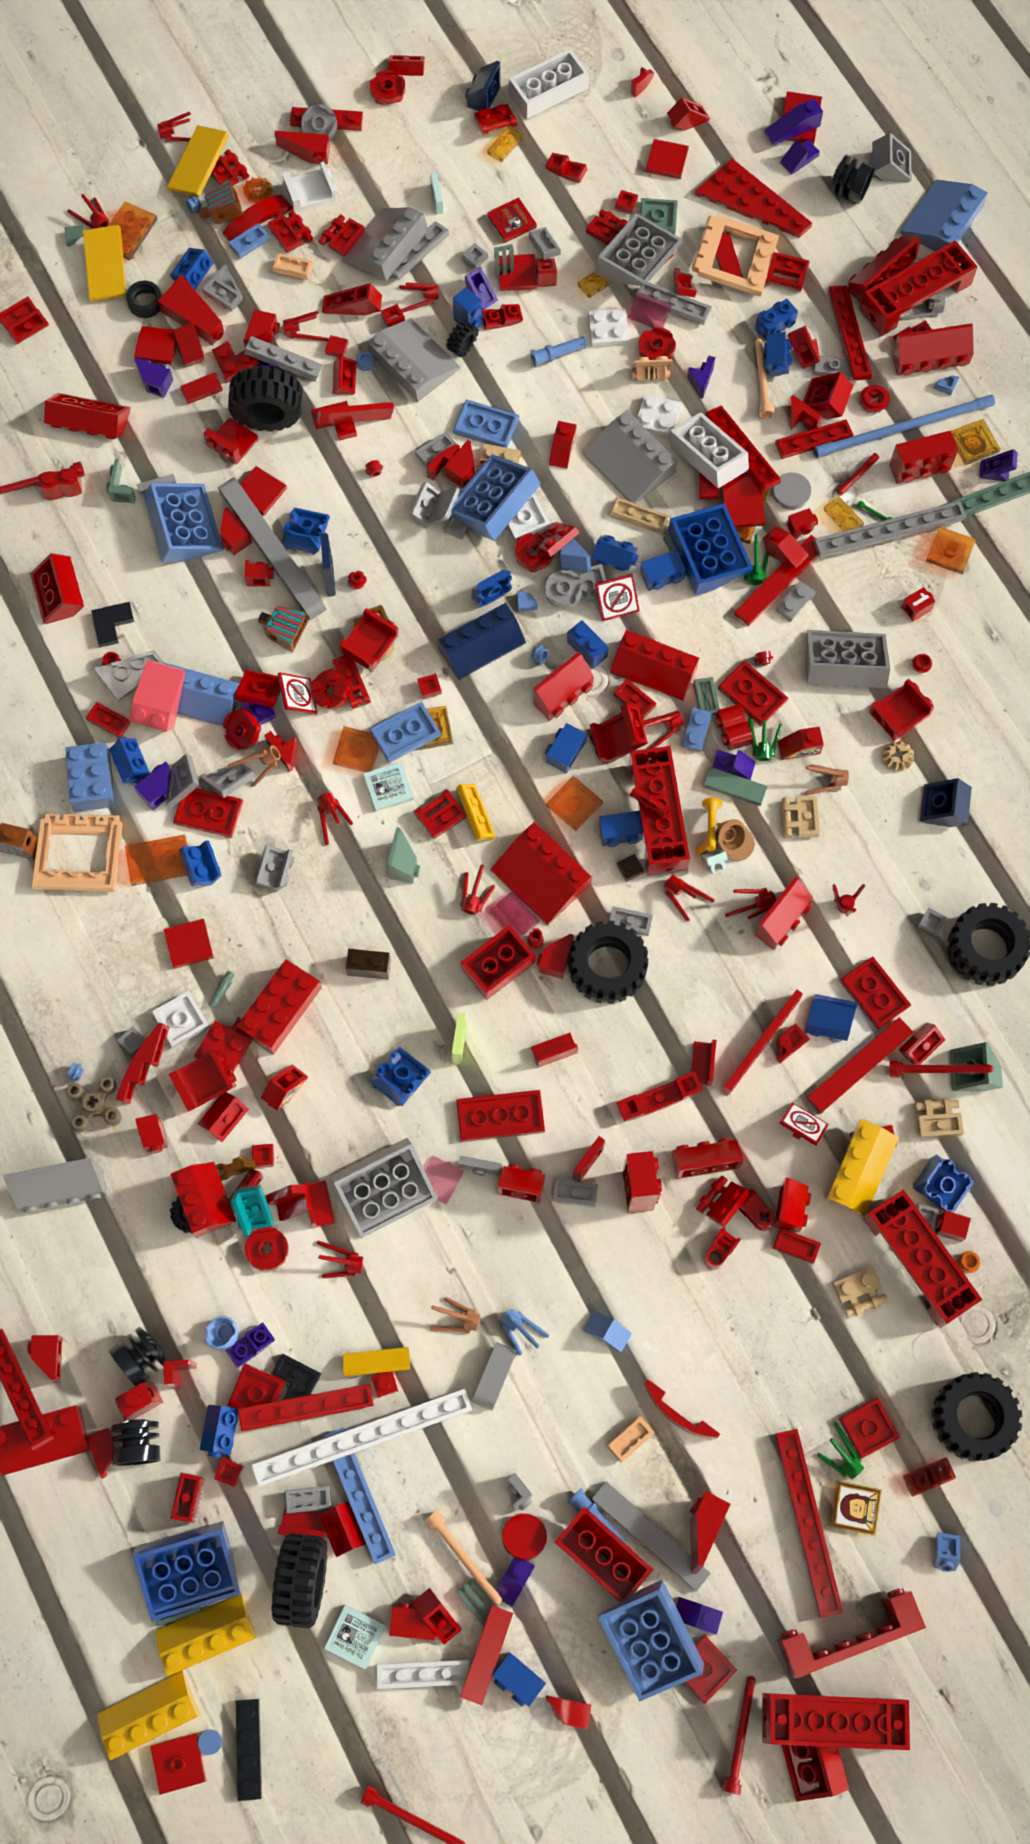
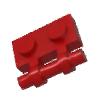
[211,149,250,186]
[586,209,628,245]
[268,211,313,253]
[318,214,365,257]
[696,1175,750,1228]

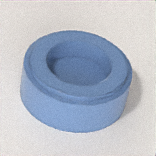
[356,351,375,371]
[198,1729,222,1755]

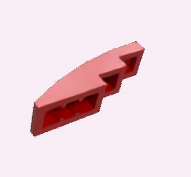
[116,1023,170,1104]

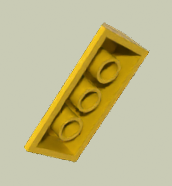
[826,1119,899,1216]
[155,1594,257,1677]
[97,1671,201,1761]

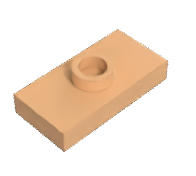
[272,253,313,280]
[607,1416,655,1463]

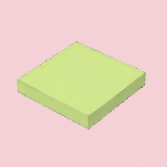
[451,1013,467,1065]

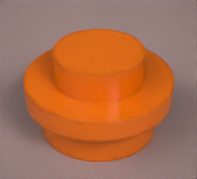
[958,1251,980,1273]

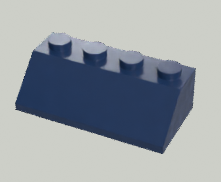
[438,602,526,680]

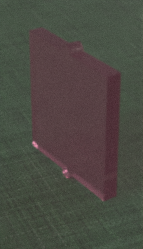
[425,1156,464,1205]

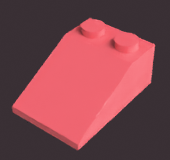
[129,660,186,732]

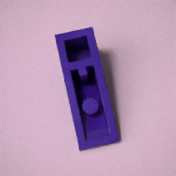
[764,98,823,146]

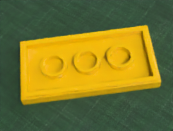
[167,125,230,197]
[83,225,127,302]

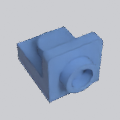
[933,1532,960,1572]

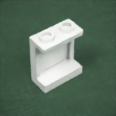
[282,162,338,213]

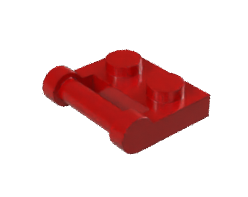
[474,104,517,135]
[765,252,810,292]
[413,789,467,839]

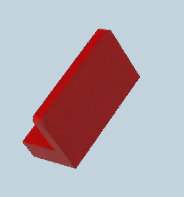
[531,1033,578,1068]
[691,1039,717,1086]
[198,1092,249,1142]
[303,1181,335,1228]
[265,1185,311,1221]
[163,1359,197,1389]
[319,1501,366,1557]
[278,1507,326,1539]

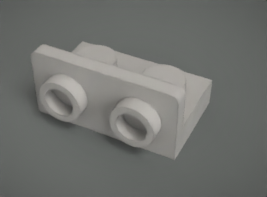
[508,1473,533,1511]

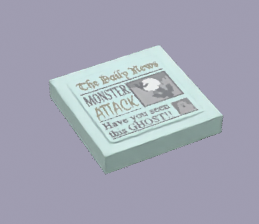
[363,762,414,811]
[324,1605,386,1669]

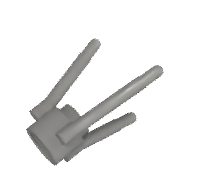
[900,296,945,321]

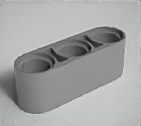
[472,1342,517,1411]

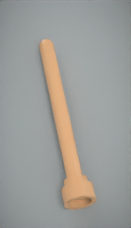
[755,338,774,419]
[424,1510,502,1605]

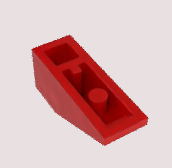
[274,131,330,164]
[322,283,382,315]

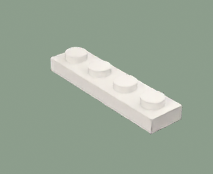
[377,1660,470,1689]

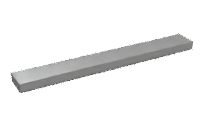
[813,501,967,559]

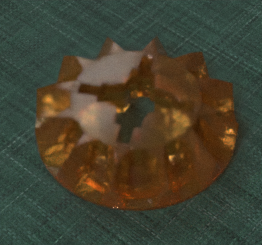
[243,176,272,203]

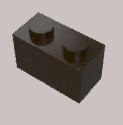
[346,949,391,980]

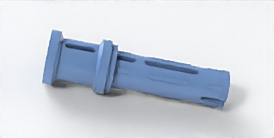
[530,336,587,367]
[567,1488,626,1543]

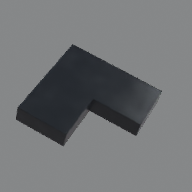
[91,602,135,647]
[272,1353,322,1400]

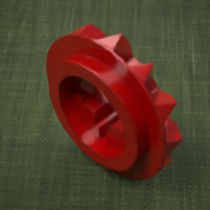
[860,385,890,413]

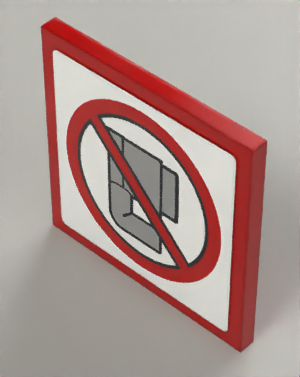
[595,574,640,621]
[277,672,318,715]
[779,1102,829,1146]

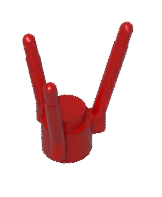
[157,112,191,142]
[67,194,109,229]
[399,282,438,313]
[283,311,329,341]
[642,710,684,748]
[317,793,353,845]
[460,864,495,915]
[663,875,715,921]
[832,884,865,917]
[725,887,776,920]
[317,1241,363,1278]

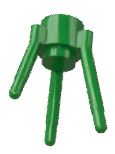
[744,534,769,585]
[748,718,783,761]
[817,1422,864,1480]

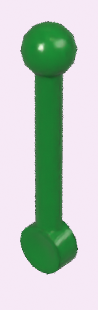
[857,501,892,521]

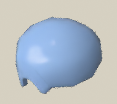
[204,1316,238,1350]

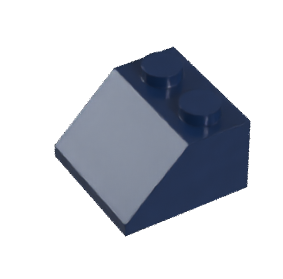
[465,61,501,111]
[920,778,972,827]

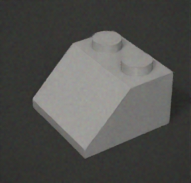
[871,133,912,182]

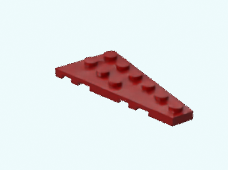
[695,158,812,238]

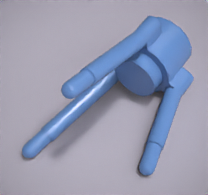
[500,1308,549,1355]

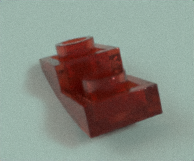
[903,1457,956,1497]

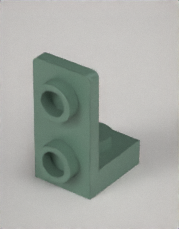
[106,459,136,504]

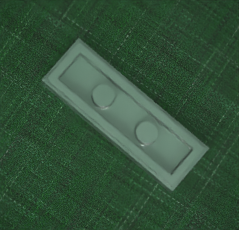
[703,767,768,806]

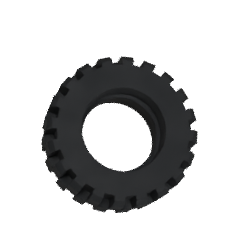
[228,366,303,431]
[947,903,1030,986]
[568,920,649,1004]
[931,1372,1023,1461]
[271,1533,328,1628]

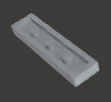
[391,221,449,281]
[636,282,712,325]
[244,336,322,382]

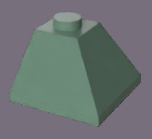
[387,827,420,883]
[950,1042,1003,1091]

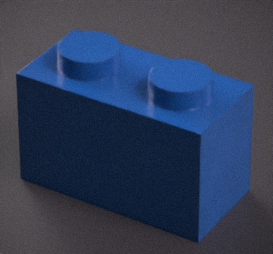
[453,287,482,328]
[640,550,686,591]
[567,620,608,669]
[545,723,587,774]
[599,811,643,847]
[493,1652,546,1707]

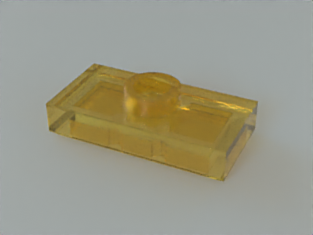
[487,126,523,163]
[578,271,614,298]
[823,496,864,531]

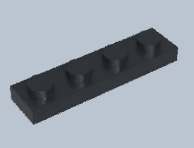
[235,1699,262,1801]

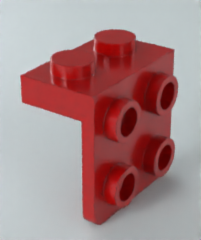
[203,418,258,465]

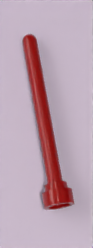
[0,461,85,494]
[889,1061,994,1078]
[722,1676,756,1795]
[360,1785,465,1844]

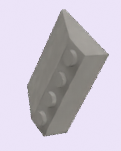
[342,207,428,281]
[595,213,683,287]
[367,318,460,402]
[583,410,678,503]
[806,630,890,689]
[330,1138,438,1239]
[3,1158,107,1214]

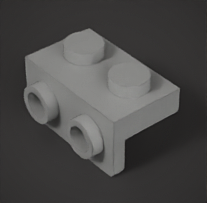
[254,844,294,892]

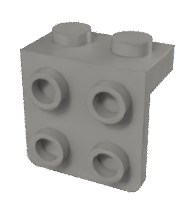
[408,482,460,528]

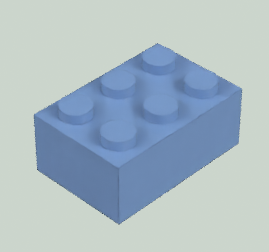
[65,742,115,812]

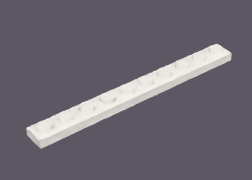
[252,1389,472,1487]

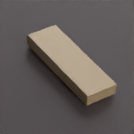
[610,497,671,535]

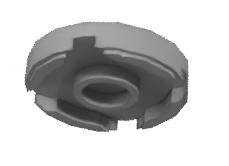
[301,104,337,140]
[773,472,811,509]
[544,570,583,608]

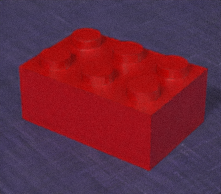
[889,430,958,484]
[460,925,535,1000]

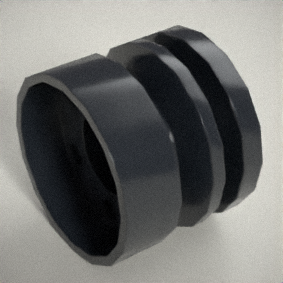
[830,154,875,204]
[109,1326,167,1386]
[111,1419,161,1466]

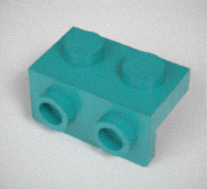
[231,1185,274,1236]

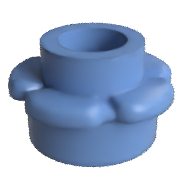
[186,195,202,214]
[531,645,548,664]
[66,1062,84,1082]

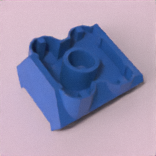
[282,507,330,555]
[471,570,512,607]
[805,994,857,1043]
[370,1047,431,1106]
[913,1154,974,1213]

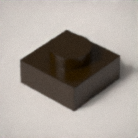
[617,854,644,882]

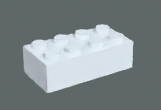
[509,48,589,119]
[670,412,749,488]

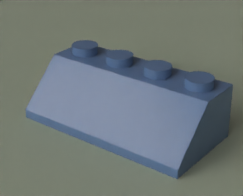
[163,662,239,726]

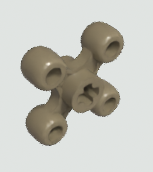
[66,1076,122,1132]

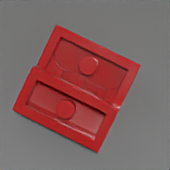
[0,296,49,344]
[134,326,177,364]

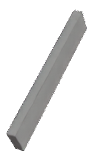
[592,1481,711,1592]

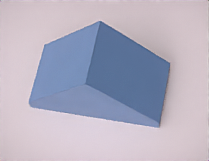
[560,538,591,572]
[583,1311,632,1353]

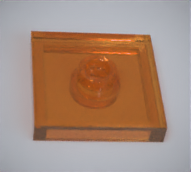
[926,526,976,575]
[333,726,379,772]
[546,776,603,831]

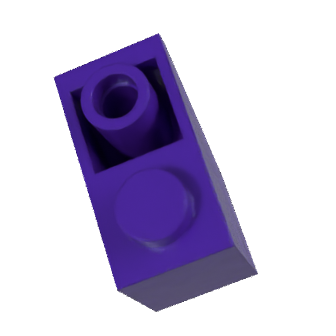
[135,357,173,398]
[135,761,171,811]

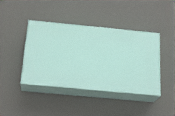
[430,172,444,215]

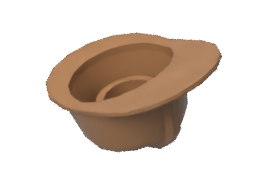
[716,819,755,861]

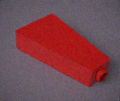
[158,275,224,345]

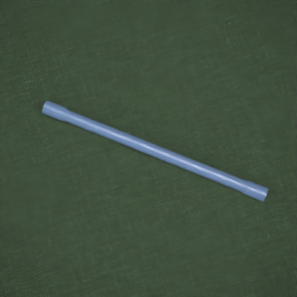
[814,394,995,458]

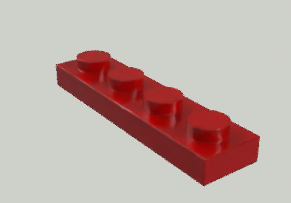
[290,107,363,131]

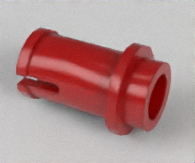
[527,928,544,949]

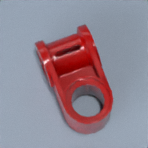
[739,1189,774,1231]
[704,1227,741,1270]

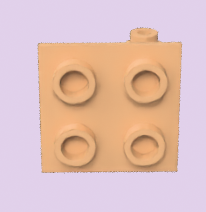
[631,356,672,381]

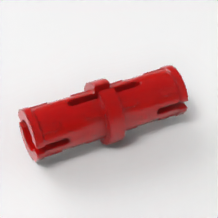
[629,785,671,818]

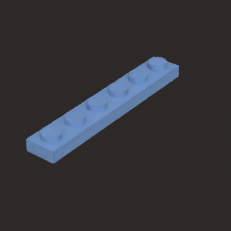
[323,1427,396,1565]

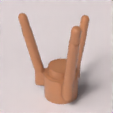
[228,745,281,787]
[805,764,849,795]
[431,1297,480,1334]

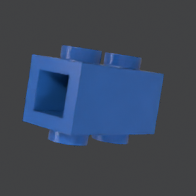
[755,298,798,340]
[764,331,792,377]
[592,535,639,571]
[109,737,150,783]
[200,1405,238,1458]

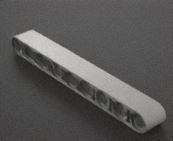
[218,477,327,620]

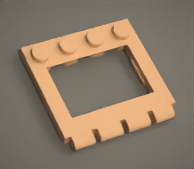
[692,215,779,297]
[32,813,123,892]

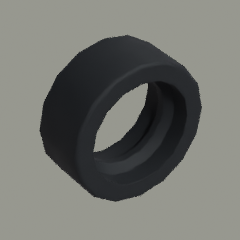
[126,280,162,318]

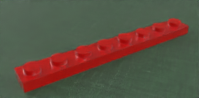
[775,1429,844,1618]

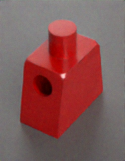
[115,1382,164,1421]

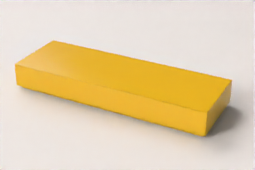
[456,784,496,841]
[343,1347,410,1376]

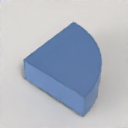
[934,375,959,395]
[517,591,538,611]

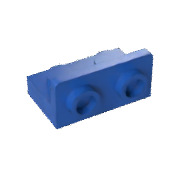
[170,248,213,290]
[179,840,221,886]

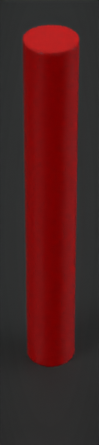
[836,453,879,496]

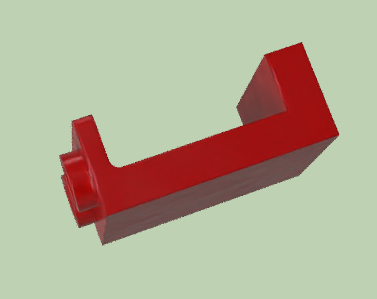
[339,608,399,672]
[869,679,934,741]
[590,704,648,763]
[168,1049,237,1112]

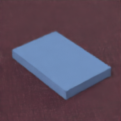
[453,399,519,448]
[369,701,441,763]

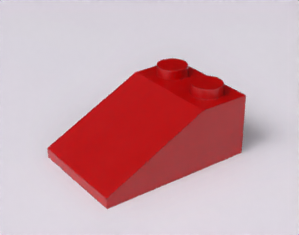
[689,1491,731,1575]

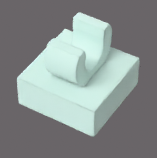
[701,849,728,873]

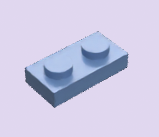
[229,223,270,259]
[682,707,712,752]

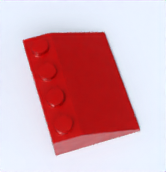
[490,822,592,925]

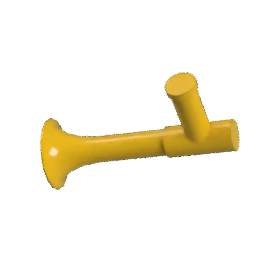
[696,797,723,855]

